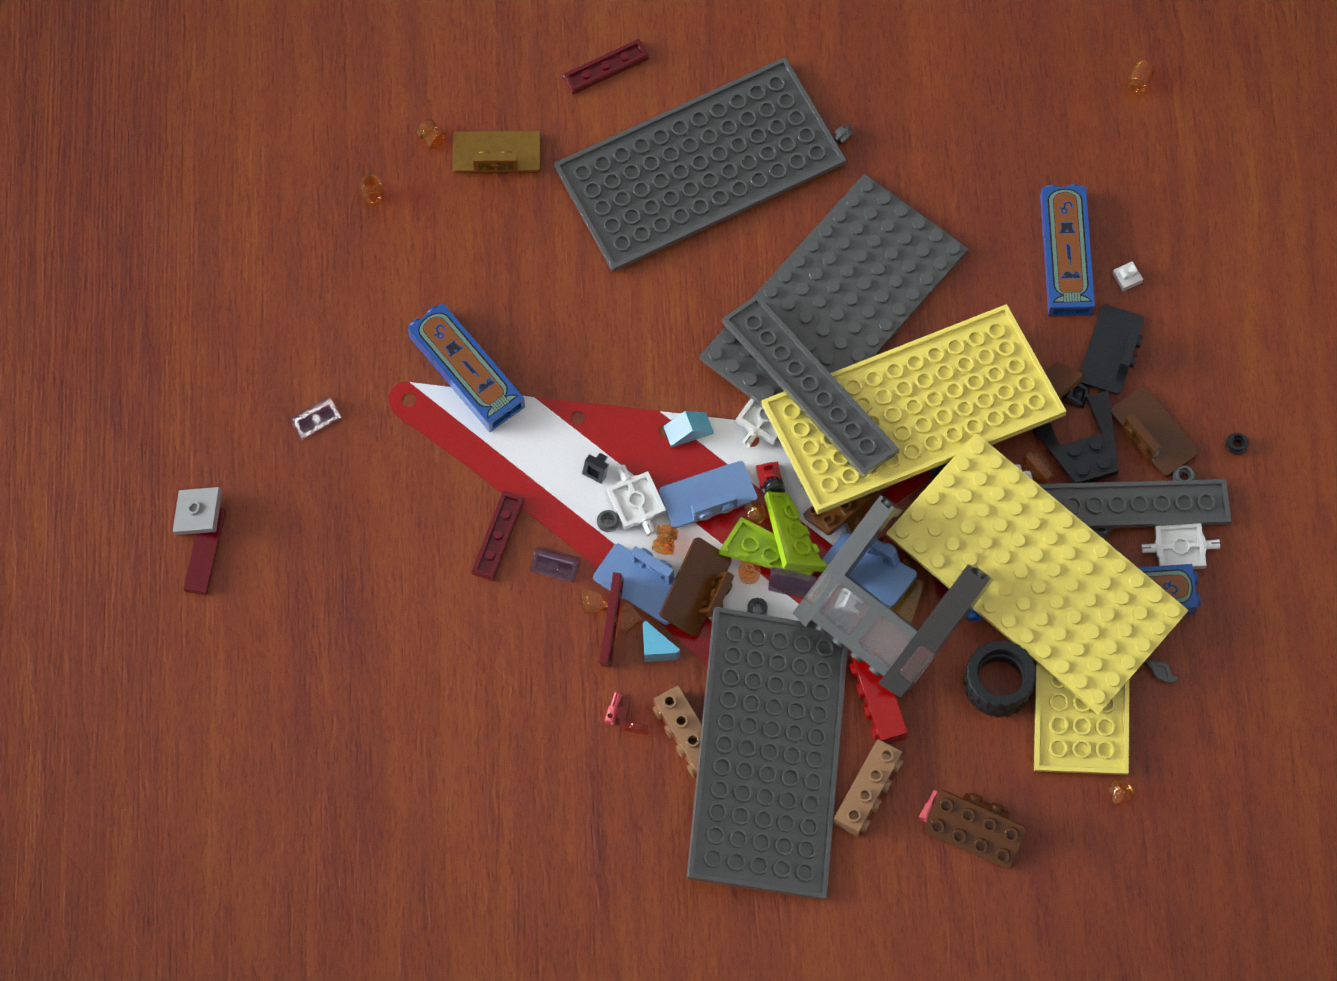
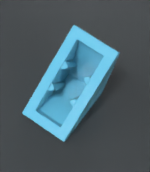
[664,411,714,448]
[643,621,680,662]

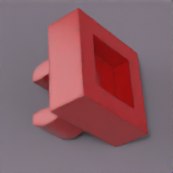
[756,461,782,489]

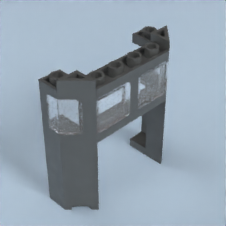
[793,495,994,698]

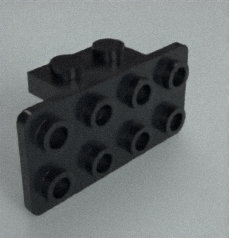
[1080,305,1144,395]

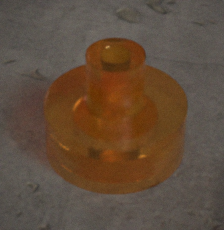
[744,500,768,523]
[738,561,761,584]
[1109,780,1134,805]

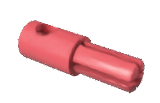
[605,692,622,725]
[918,790,939,822]

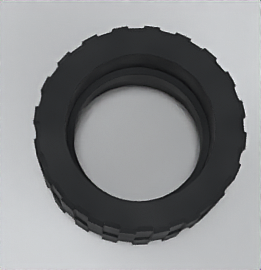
[964,640,1037,717]

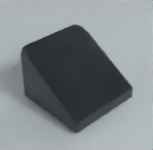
[1060,383,1090,409]

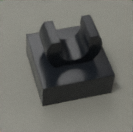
[582,453,609,484]

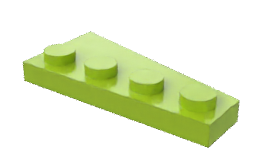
[764,491,828,572]
[719,517,821,580]

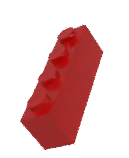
[849,647,908,744]

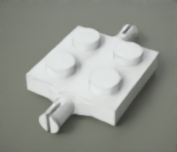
[736,398,778,447]
[607,465,666,536]
[1141,523,1220,569]

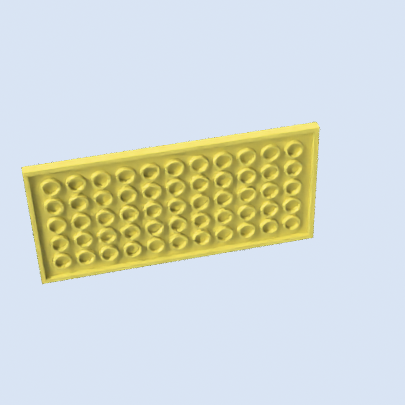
[762,304,1066,515]
[886,433,1189,715]

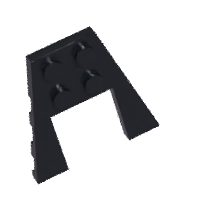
[1032,390,1119,483]

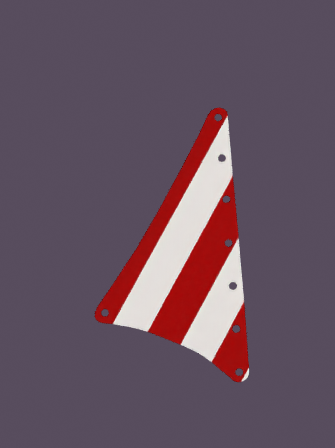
[389,382,932,667]

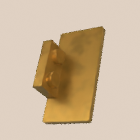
[453,131,540,173]

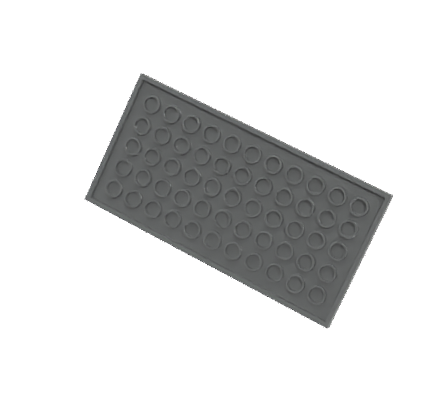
[554,57,846,273]
[699,174,968,406]
[686,607,849,900]

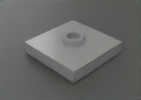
[172,487,222,535]

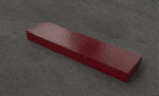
[563,39,649,95]
[472,491,525,581]
[184,507,226,595]
[599,572,624,667]

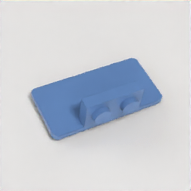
[659,461,757,528]
[822,532,917,608]
[593,543,675,625]

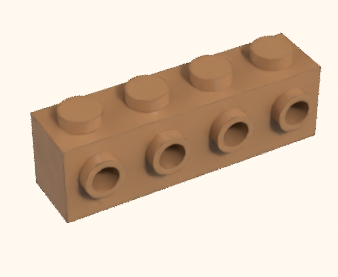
[652,685,702,778]
[833,739,904,838]

